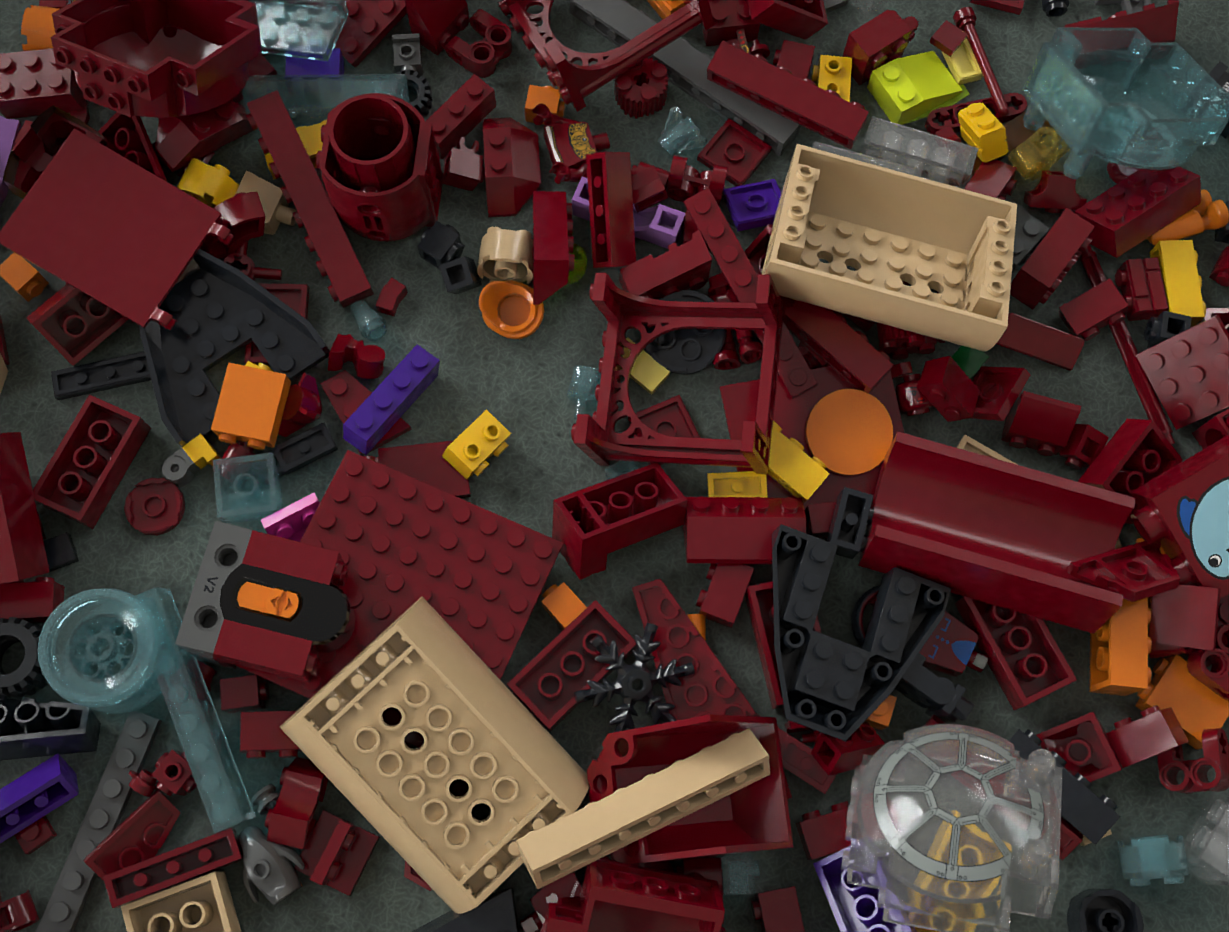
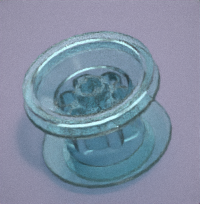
[38,588,179,714]

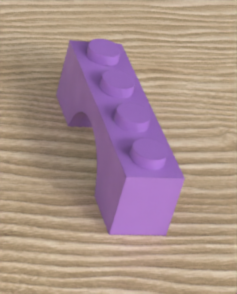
[572,176,686,249]

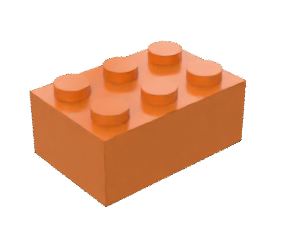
[1090,597,1152,696]

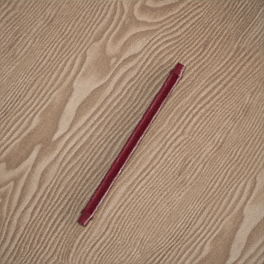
[1080,244,1175,445]

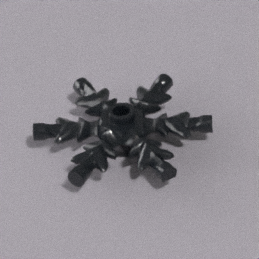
[574,622,695,732]

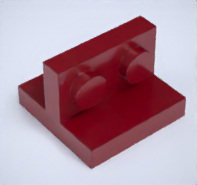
[294,810,380,896]

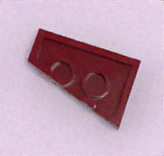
[320,370,412,456]

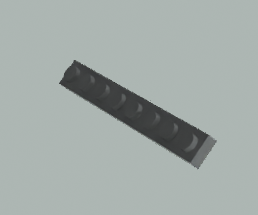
[36,710,162,932]

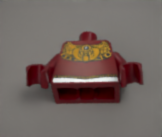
[532,103,610,184]

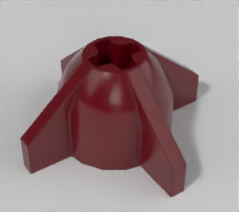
[278,373,322,437]

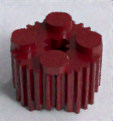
[614,57,668,119]
[877,322,937,360]

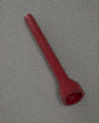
[953,7,1009,117]

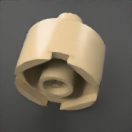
[477,227,533,284]

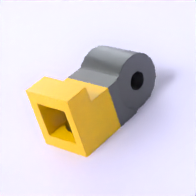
[162,433,221,486]

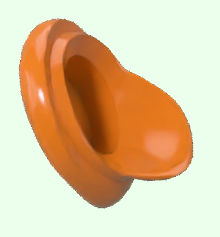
[478,280,544,339]

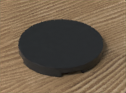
[643,290,727,375]

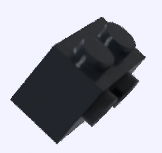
[826,487,874,559]

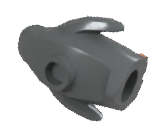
[239,826,305,905]

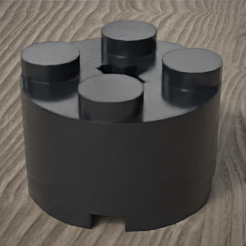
[1067,888,1144,932]

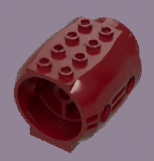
[316,93,443,242]

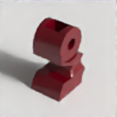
[328,334,385,379]

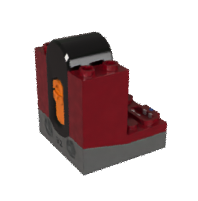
[175,521,356,683]

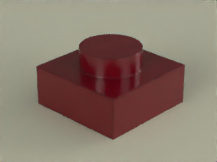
[14,816,57,854]

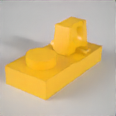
[707,471,768,498]

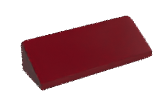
[996,313,1085,371]

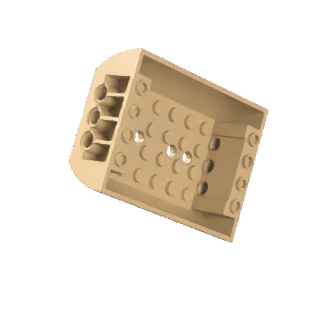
[761,144,1017,351]
[280,596,589,914]

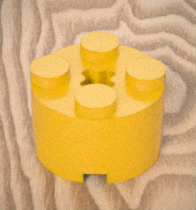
[177,158,239,208]

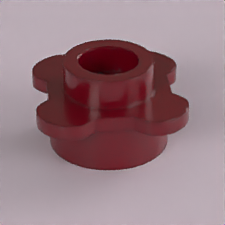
[128,769,161,797]

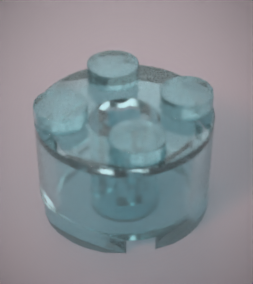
[1117,834,1190,886]

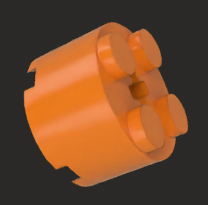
[21,5,59,51]

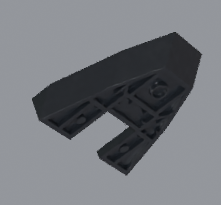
[139,249,330,447]

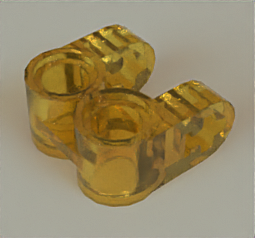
[1007,127,1071,181]

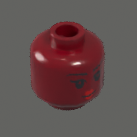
[895,374,933,416]

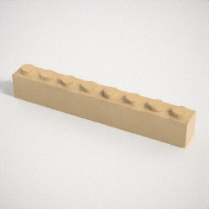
[517,728,770,889]

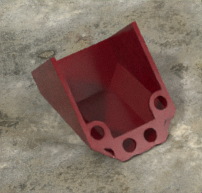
[587,714,794,864]

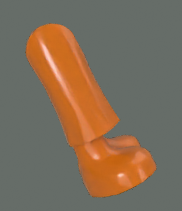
[1147,189,1229,246]

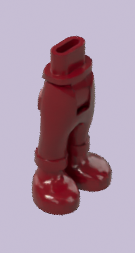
[708,273,763,370]

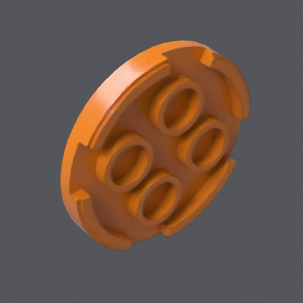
[805,389,893,476]

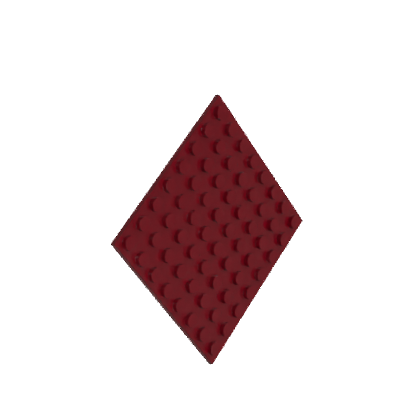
[236,450,563,748]

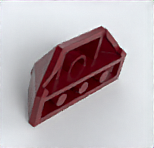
[154,100,253,172]
[483,117,541,217]

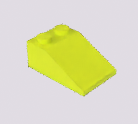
[867,51,963,128]

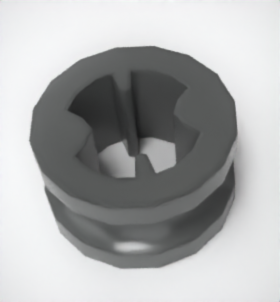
[250,784,280,815]

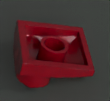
[1036,711,1122,782]

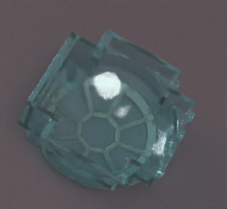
[1022,27,1229,179]

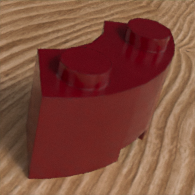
[201,191,266,259]
[265,757,329,849]

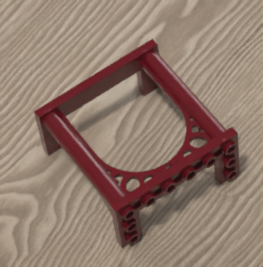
[497,0,715,112]
[571,273,784,474]

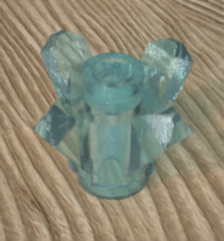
[658,107,707,156]

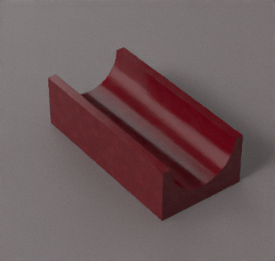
[858,431,1135,634]

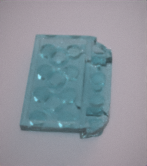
[249,0,349,61]

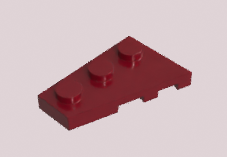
[83,790,181,881]

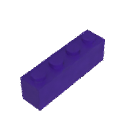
[343,344,440,455]
[0,753,79,843]

